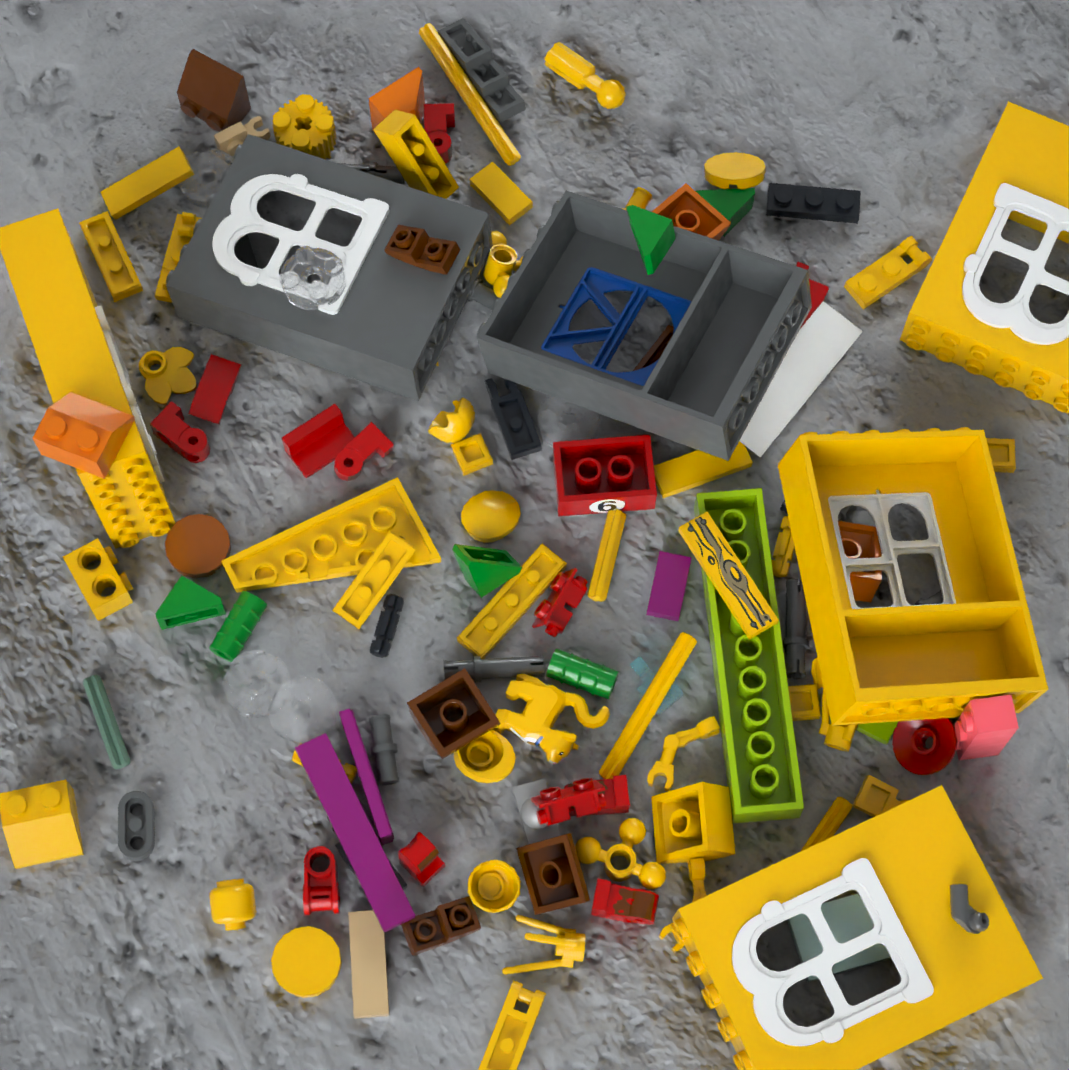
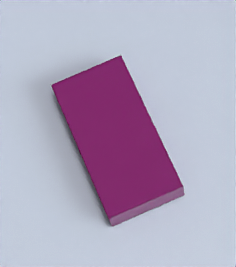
[646,551,692,622]

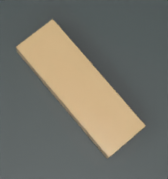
[348,910,390,1019]

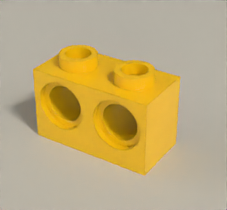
[63,538,133,621]

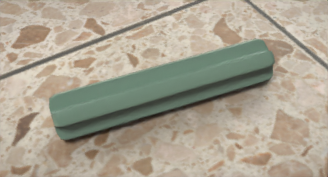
[83,675,130,769]

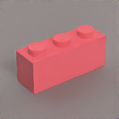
[954,695,1019,761]

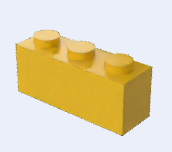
[373,110,459,199]

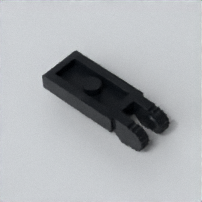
[485,378,542,460]

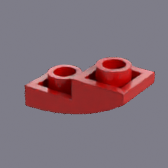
[188,354,242,424]

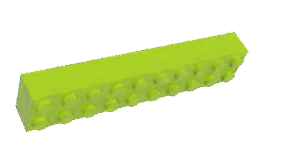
[694,488,804,824]

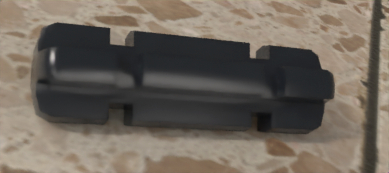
[370,594,404,658]

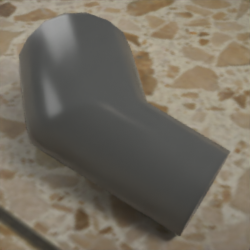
[950,884,989,934]

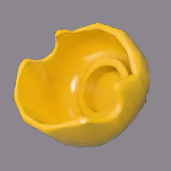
[428,397,475,443]
[468,860,521,913]

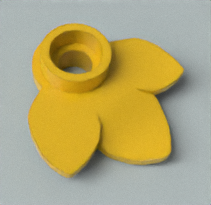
[139,347,197,405]

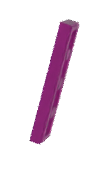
[339,708,394,845]

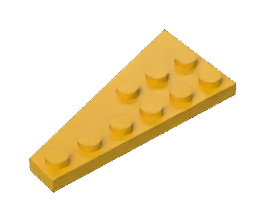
[221,477,442,593]

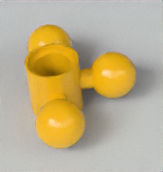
[483,231,523,298]
[575,818,666,889]

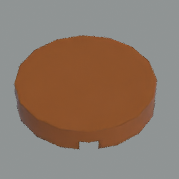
[165,514,231,579]

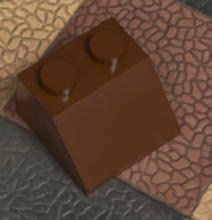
[177,49,251,132]
[407,668,500,759]

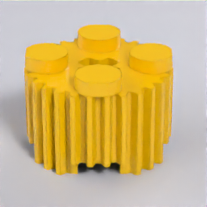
[273,94,337,159]

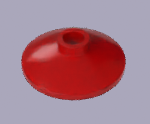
[892,718,957,775]

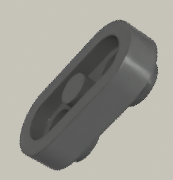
[118,791,155,861]

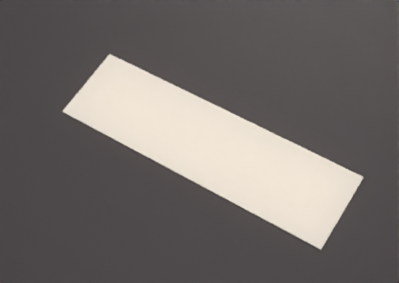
[740,301,863,457]

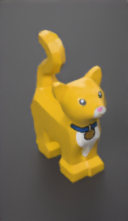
[492,674,610,764]

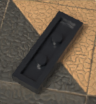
[766,183,861,224]

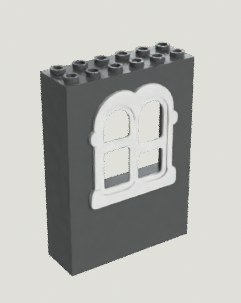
[166,134,493,401]

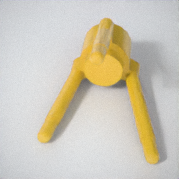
[818,686,858,752]
[502,915,586,974]

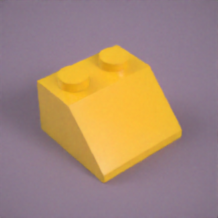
[0,779,84,869]
[651,782,735,864]

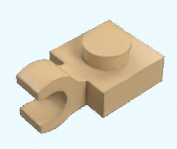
[214,116,271,160]

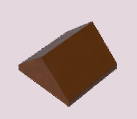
[516,833,590,915]

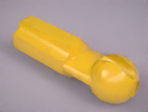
[544,42,626,109]

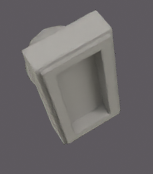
[512,778,561,844]

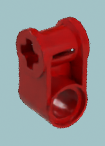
[303,846,340,915]

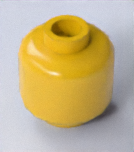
[209,878,257,930]

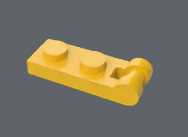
[844,236,932,310]
[478,980,546,1070]

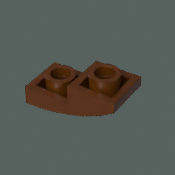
[384,225,461,275]
[401,896,481,956]

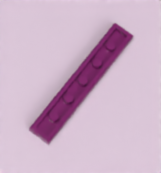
[295,733,415,933]

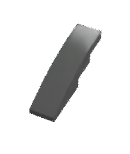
[438,18,526,123]

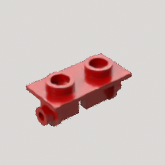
[532,568,588,637]
[531,778,606,826]

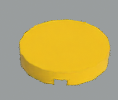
[704,152,766,189]
[271,926,342,998]

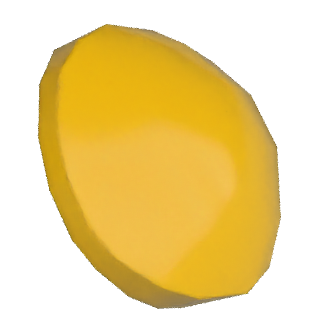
[461,490,521,543]
[453,730,516,783]

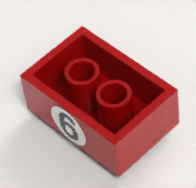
[553,435,657,517]

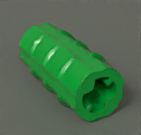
[209,591,267,663]
[546,648,619,700]

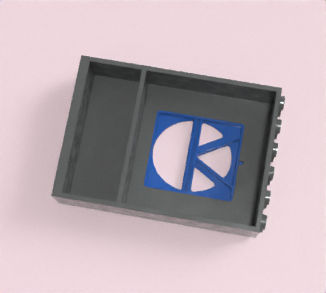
[477,190,812,461]

